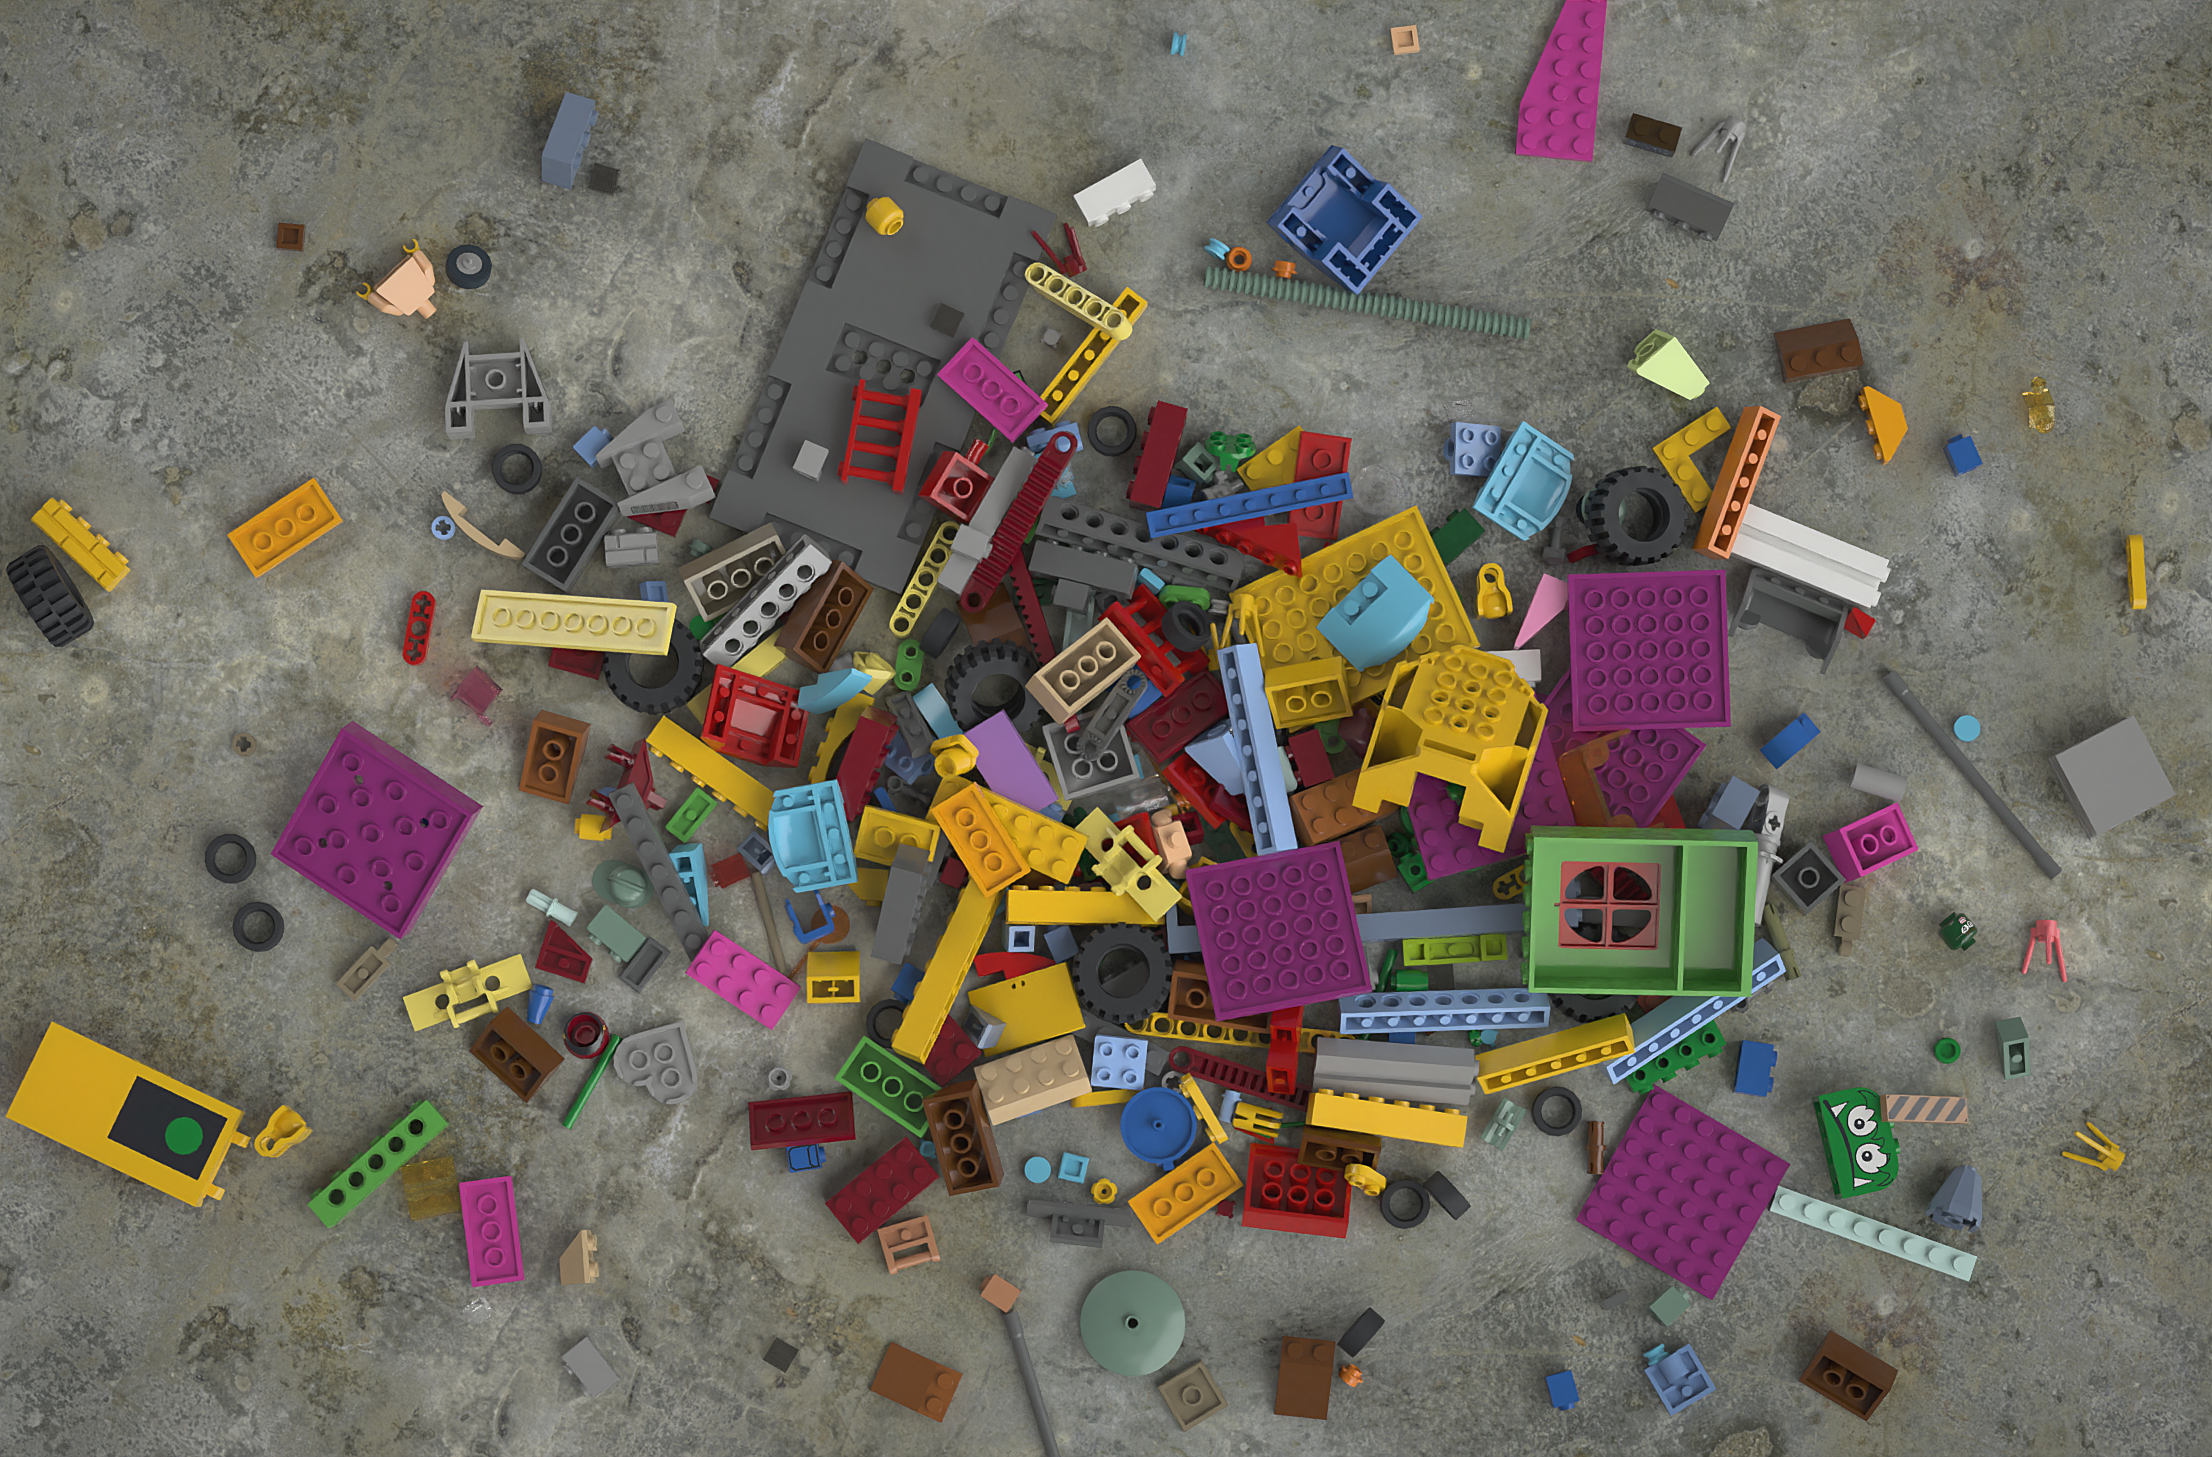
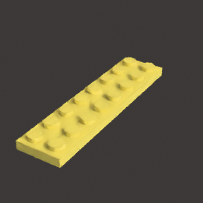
[471,590,677,656]

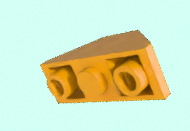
[1858,386,1908,465]

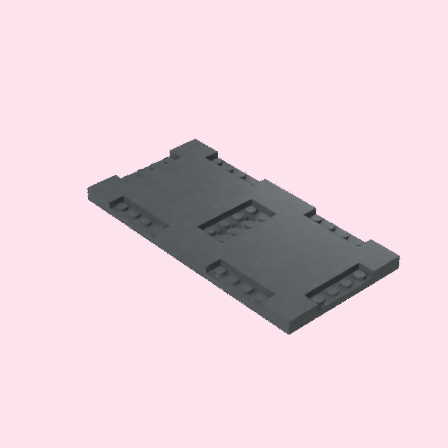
[709,138,1057,597]

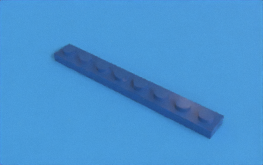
[1145,472,1353,538]

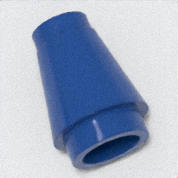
[526,984,555,1024]

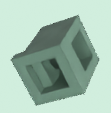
[1174,442,1220,486]

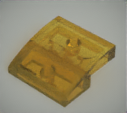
[401,1156,462,1222]

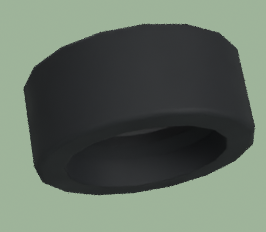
[1088,406,1136,457]
[492,444,542,494]
[1161,601,1212,652]
[919,608,962,659]
[205,834,256,884]
[232,902,285,952]
[866,999,907,1049]
[1531,1086,1582,1137]
[1423,1171,1471,1220]
[1380,1179,1430,1229]
[1337,1307,1385,1358]

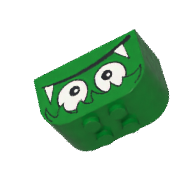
[1812,1087,1901,1200]

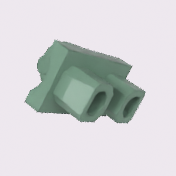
[1480,1097,1527,1151]

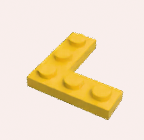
[1652,407,1731,514]

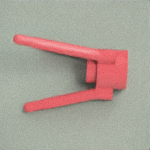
[2021,920,2067,982]

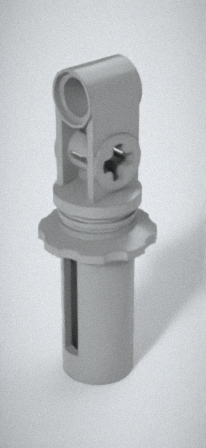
[1748,783,1789,927]

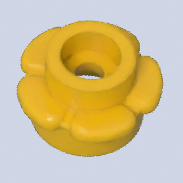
[1091,1178,1117,1204]

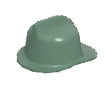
[592,859,654,909]

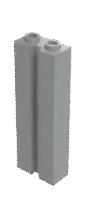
[936,446,1037,600]
[1312,1037,1479,1105]

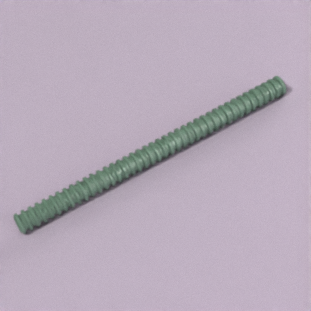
[1203,265,1531,340]

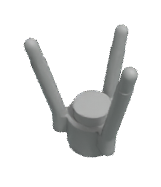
[1691,115,1746,183]

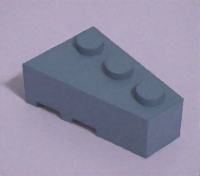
[542,92,599,190]

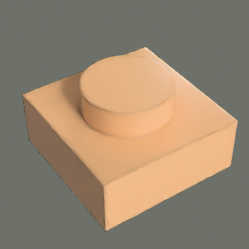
[1390,25,1420,55]

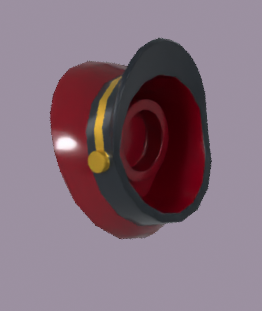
[563,1012,609,1059]

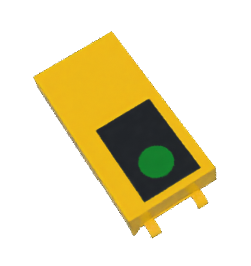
[5,1022,251,1207]

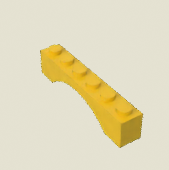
[808,693,875,784]

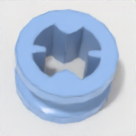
[431,516,455,540]

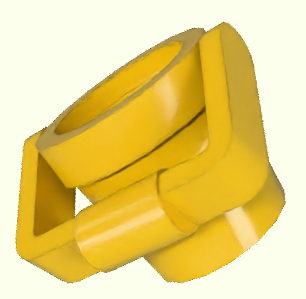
[930,734,979,779]

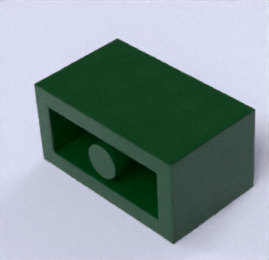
[1429,508,1485,568]

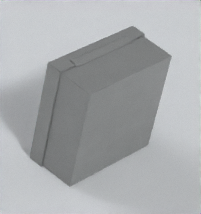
[2046,715,2175,840]

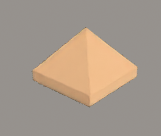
[1351,893,1372,914]

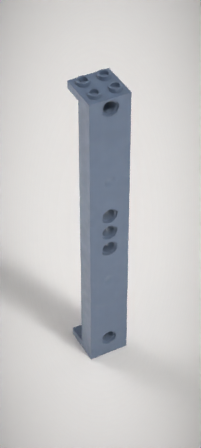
[1166,877,1582,956]

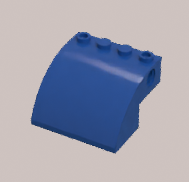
[1266,145,1423,295]

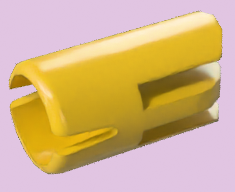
[1232,1102,1284,1138]

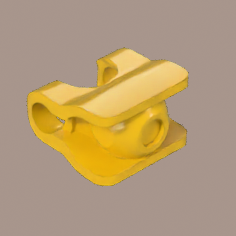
[1474,563,1513,620]
[254,1105,313,1158]

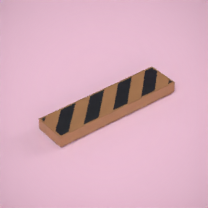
[1880,1094,1968,1124]

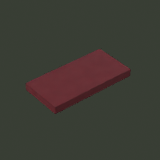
[1125,668,1230,765]
[748,1091,856,1151]

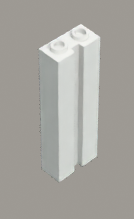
[1730,504,1891,611]

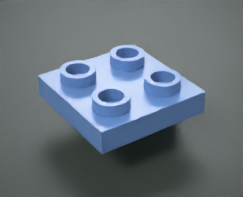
[1026,421,1084,453]
[1443,422,1501,478]
[884,731,942,785]
[1643,1343,1716,1416]

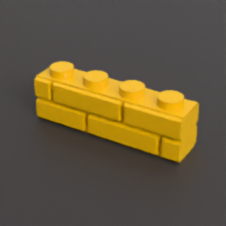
[31,497,131,592]

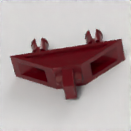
[586,737,667,833]

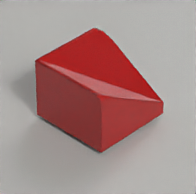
[1844,607,1876,640]

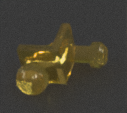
[2023,377,2055,434]

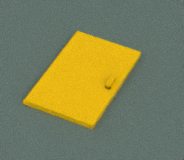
[968,962,1086,1057]

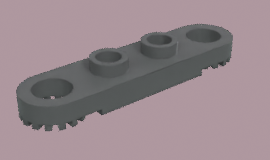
[1076,669,1148,761]

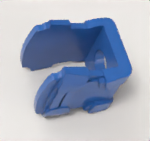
[784,889,836,944]

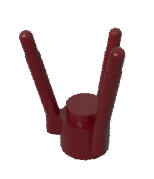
[1031,223,1088,278]

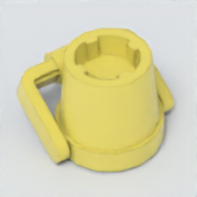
[852,652,896,695]

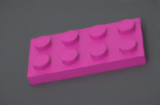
[937,337,1048,443]
[685,929,801,1030]
[459,1176,525,1287]

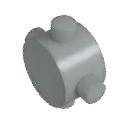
[1040,327,1063,349]

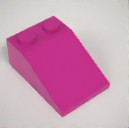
[1823,802,1919,883]

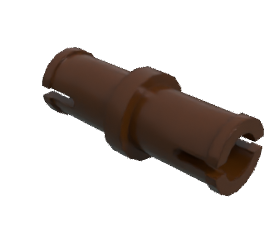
[1585,1121,1606,1174]

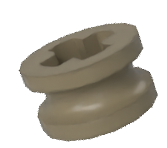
[232,732,257,757]

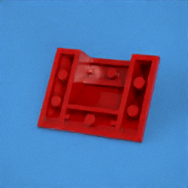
[700,664,809,768]

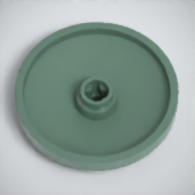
[1080,1270,1185,1376]

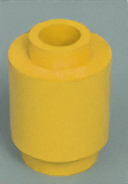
[574,814,613,842]

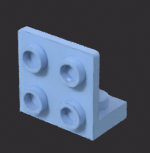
[1091,1034,1148,1091]

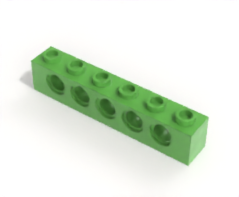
[307,1099,450,1228]

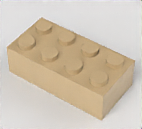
[1025,617,1141,726]
[974,1034,1092,1126]

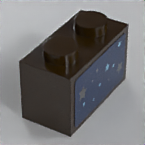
[1623,113,1682,158]

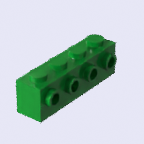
[1624,1019,1727,1095]

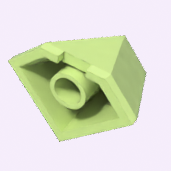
[1627,329,1710,400]

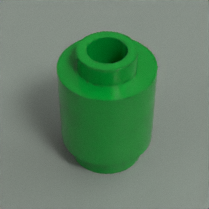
[1390,969,1428,992]

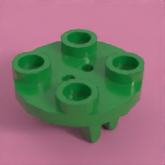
[1204,431,1256,472]

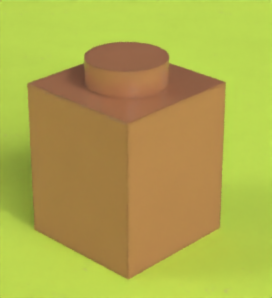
[979,1274,1021,1313]

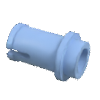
[1217,1089,1242,1123]

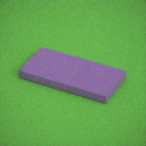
[962,709,1059,812]

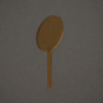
[1143,749,1186,814]
[788,905,850,980]

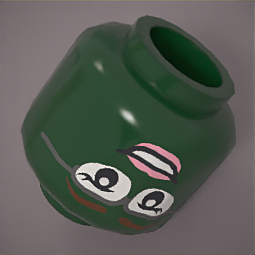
[1938,911,1977,951]

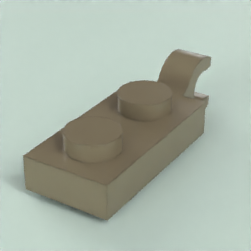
[1833,884,1866,957]
[336,937,399,1002]

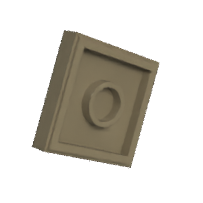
[1157,1360,1229,1432]

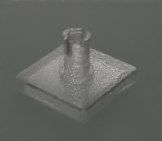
[1110,774,1170,826]

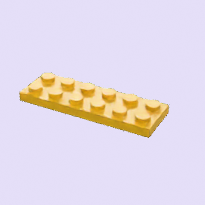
[925,775,1089,884]

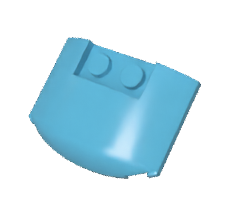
[1472,421,1574,541]
[1316,555,1434,672]
[768,779,858,893]

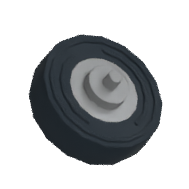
[445,244,492,289]

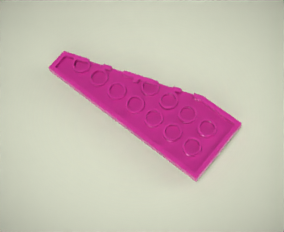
[1515,0,1607,163]

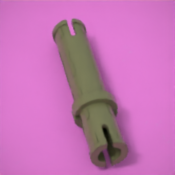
[1762,903,1802,982]

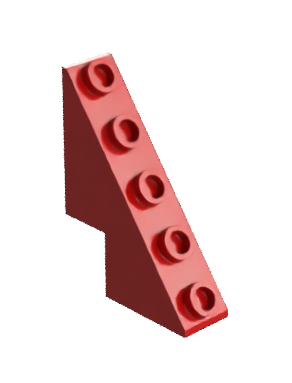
[1195,516,1302,578]
[1266,1005,1304,1095]

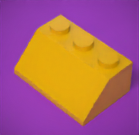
[1264,656,1353,729]

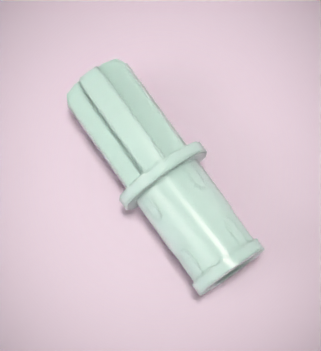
[526,889,578,927]

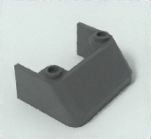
[1728,568,1849,675]

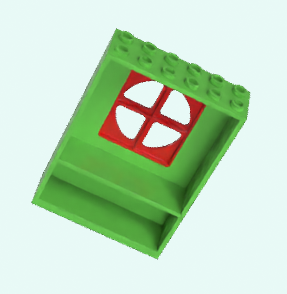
[1520,826,1758,997]

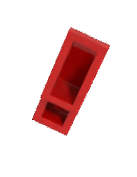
[974,952,1056,980]

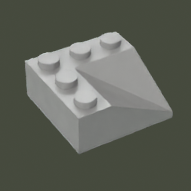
[1042,709,1141,801]

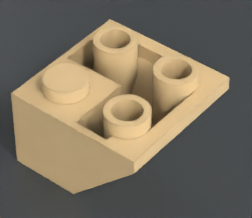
[559,1230,599,1285]

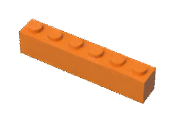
[1692,406,1781,560]

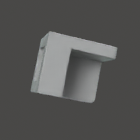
[793,440,829,482]

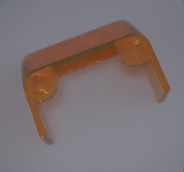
[1557,728,1665,828]

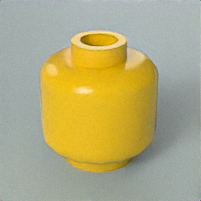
[865,197,904,235]

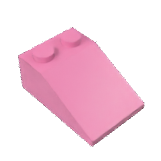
[1511,573,1568,651]

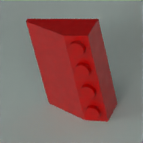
[1241,1143,1352,1239]

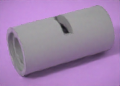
[1849,763,1907,802]

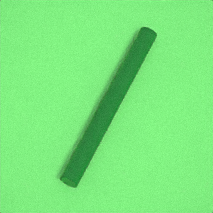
[1358,948,1398,1041]
[562,1034,623,1130]

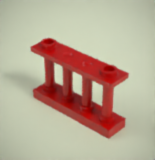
[837,379,922,495]
[1098,583,1211,697]

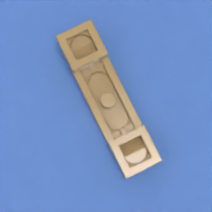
[441,491,527,561]

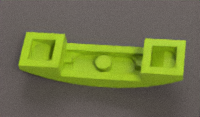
[1402,933,1508,966]

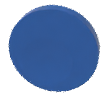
[1120,1087,1197,1164]

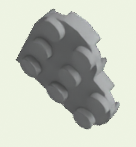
[613,1021,698,1105]

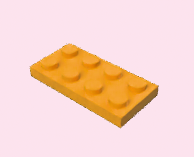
[227,478,343,578]
[930,781,1031,898]
[1127,1142,1243,1245]

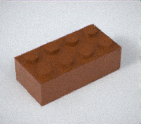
[1288,767,1401,848]
[1167,959,1273,1034]

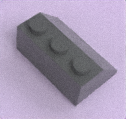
[1646,172,1735,242]

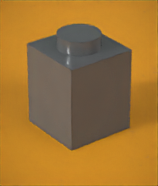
[1051,578,1093,616]

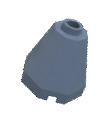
[1925,1165,1982,1232]

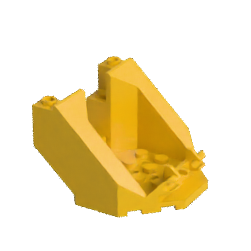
[1352,644,1548,853]

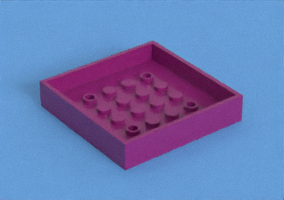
[271,721,483,940]

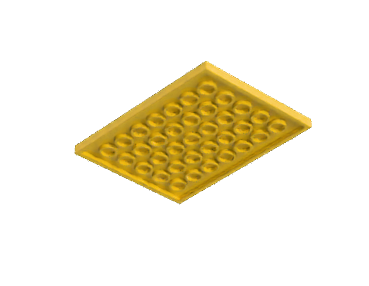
[1229,505,1481,734]

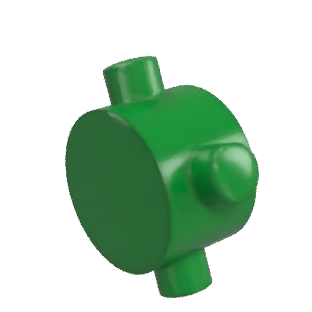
[1467,1030,1482,1047]

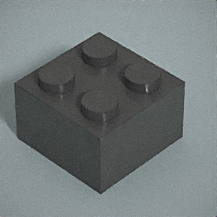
[1770,841,1846,916]

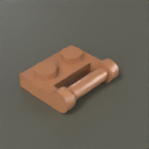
[877,1215,941,1275]

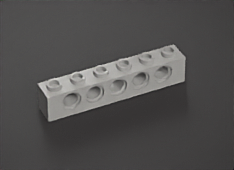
[698,534,832,667]

